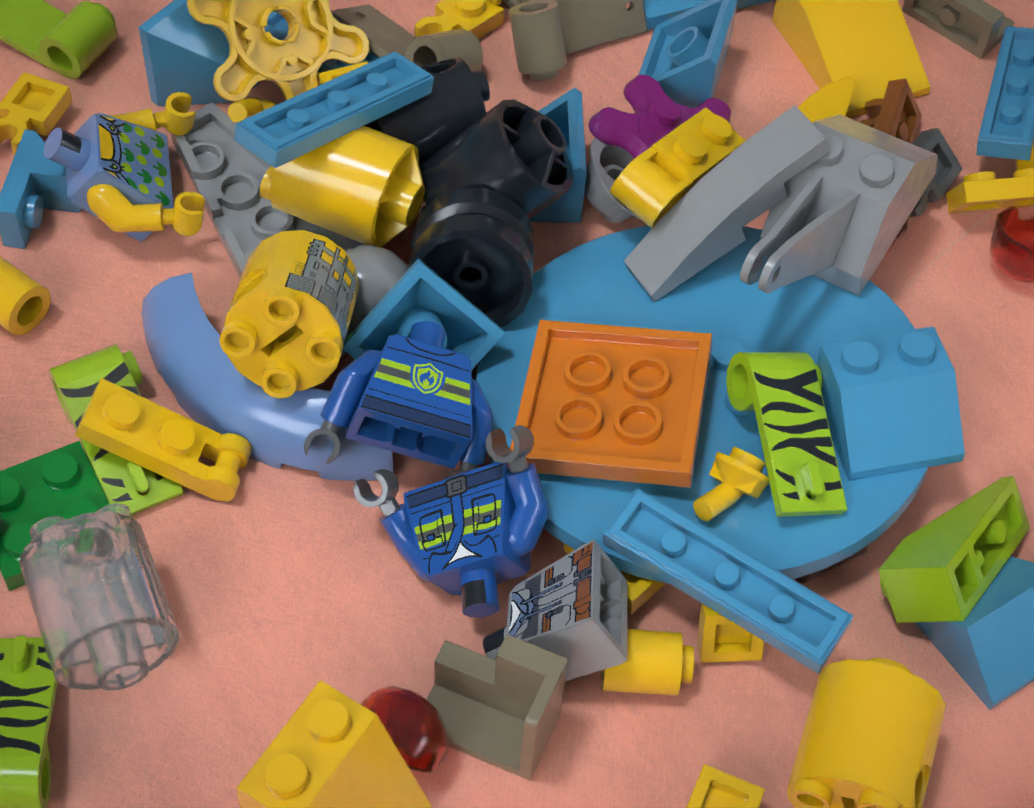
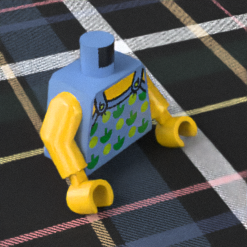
[44,92,205,242]

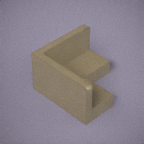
[902,0,1014,59]
[415,634,568,781]

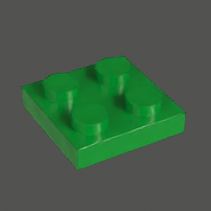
[0,440,125,591]

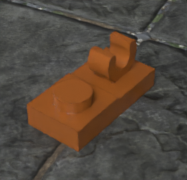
[860,78,922,144]

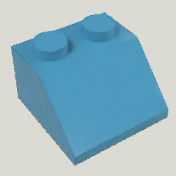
[817,326,965,481]

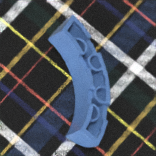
[141,273,394,481]

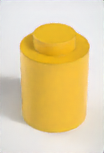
[0,256,51,336]
[601,629,694,696]

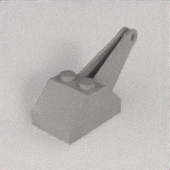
[740,114,938,296]

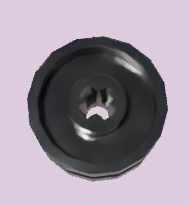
[408,188,534,328]

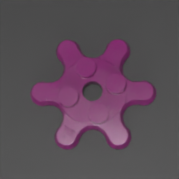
[588,74,731,159]

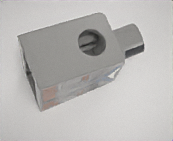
[483,539,627,681]

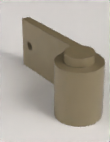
[509,0,647,81]
[331,4,483,71]

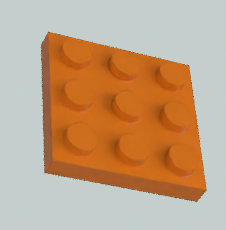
[510,320,712,488]

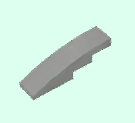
[624,105,830,302]

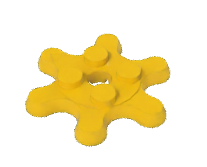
[187,0,369,102]

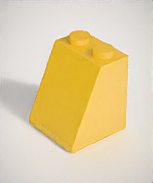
[236,680,433,808]

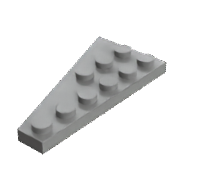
[171,102,365,357]

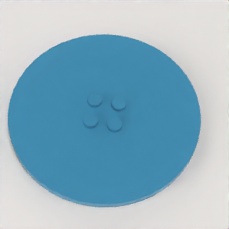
[477,226,929,584]

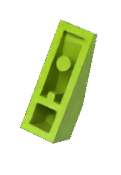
[878,476,1030,623]

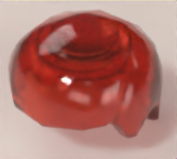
[990,206,1034,283]
[360,685,448,773]

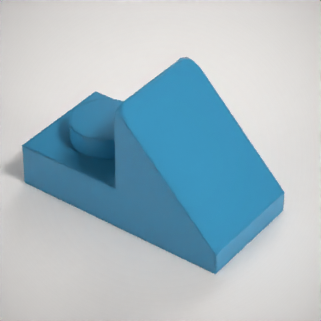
[0,130,81,249]

